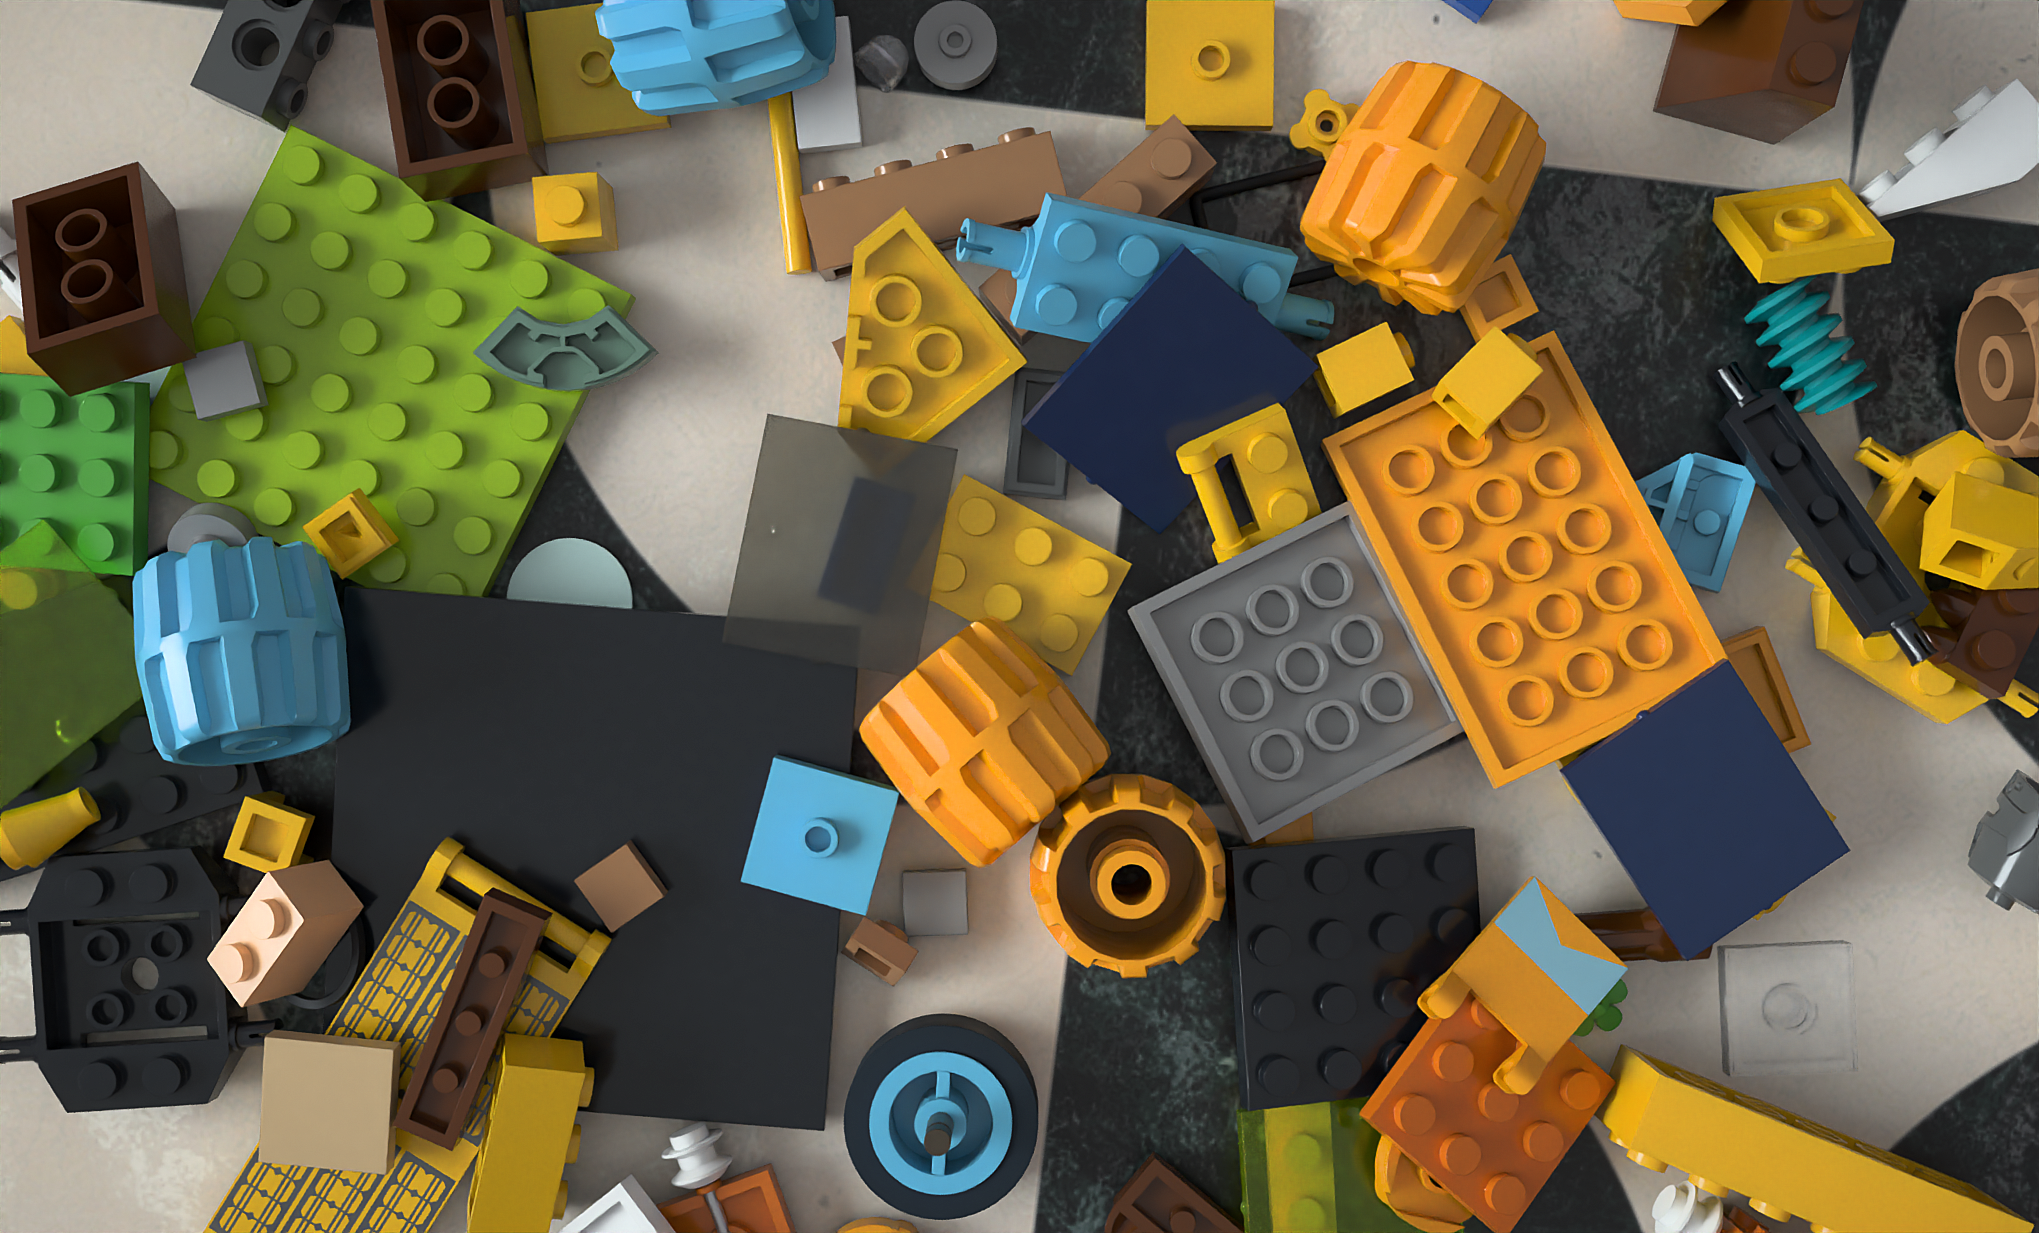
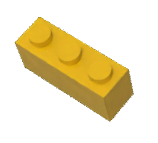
[467,1033,594,1233]

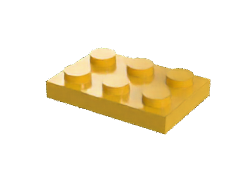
[904,474,1132,676]

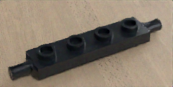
[1712,361,1939,667]

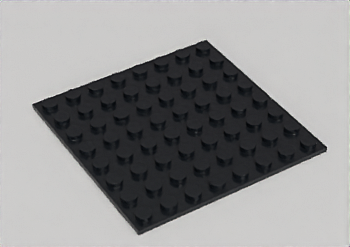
[322,586,861,1131]

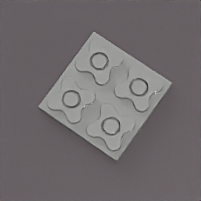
[1127,500,1464,844]

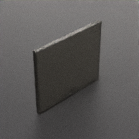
[722,414,958,677]

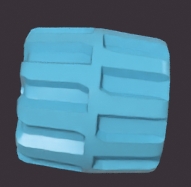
[595,0,836,116]
[133,536,351,766]

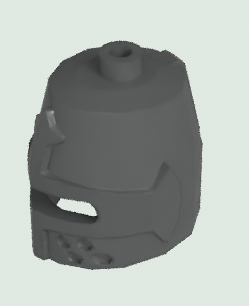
[1968,769,2039,914]

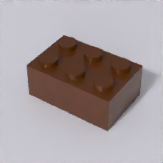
[370,0,550,202]
[12,161,197,397]

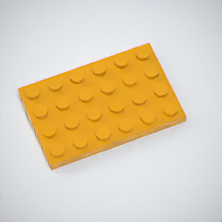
[1320,330,1732,789]

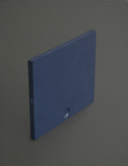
[1021,244,1319,534]
[1559,658,1851,961]

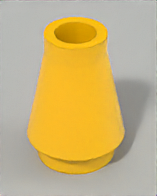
[0,786,101,870]

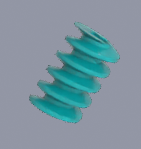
[1744,274,1878,415]

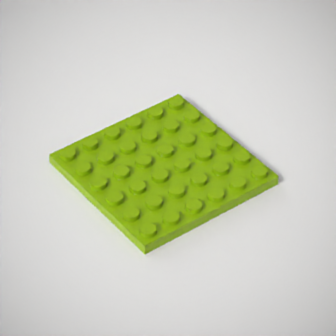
[149,125,636,597]

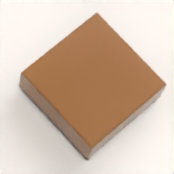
[574,840,668,933]

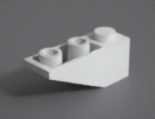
[1856,79,2039,222]

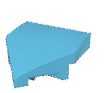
[1635,452,1756,594]

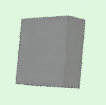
[182,340,269,422]
[902,868,969,937]

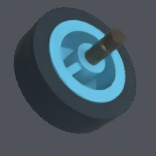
[844,1014,1038,1220]

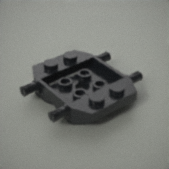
[0,845,284,1113]

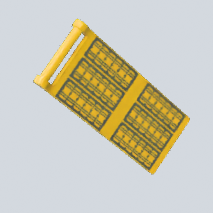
[203,836,612,1233]

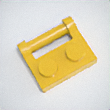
[1176,403,1322,564]

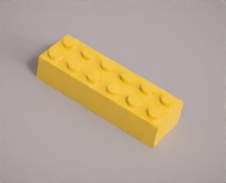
[1594,1044,2034,1233]

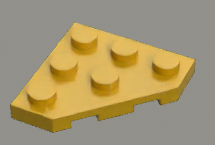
[837,206,1028,480]

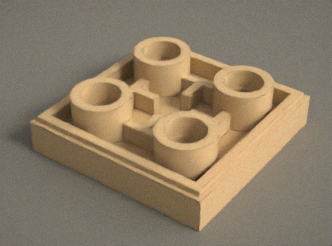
[258,1030,401,1175]

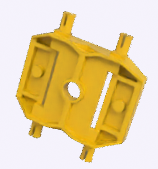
[1785,430,2039,724]

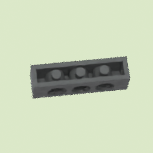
[190,0,350,133]

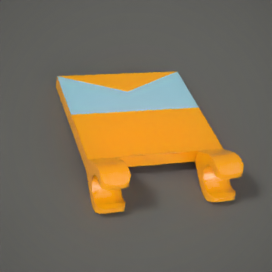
[1417,876,1629,1095]

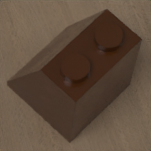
[1653,0,1864,145]

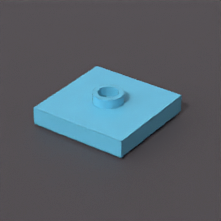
[741,754,900,916]

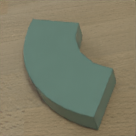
[473,305,659,392]

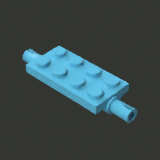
[956,192,1334,343]

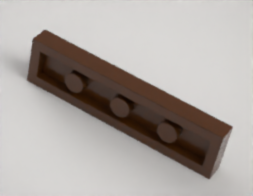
[393,887,553,1151]

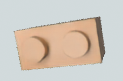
[207,860,364,1008]

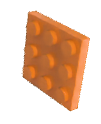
[1359,992,1616,1233]

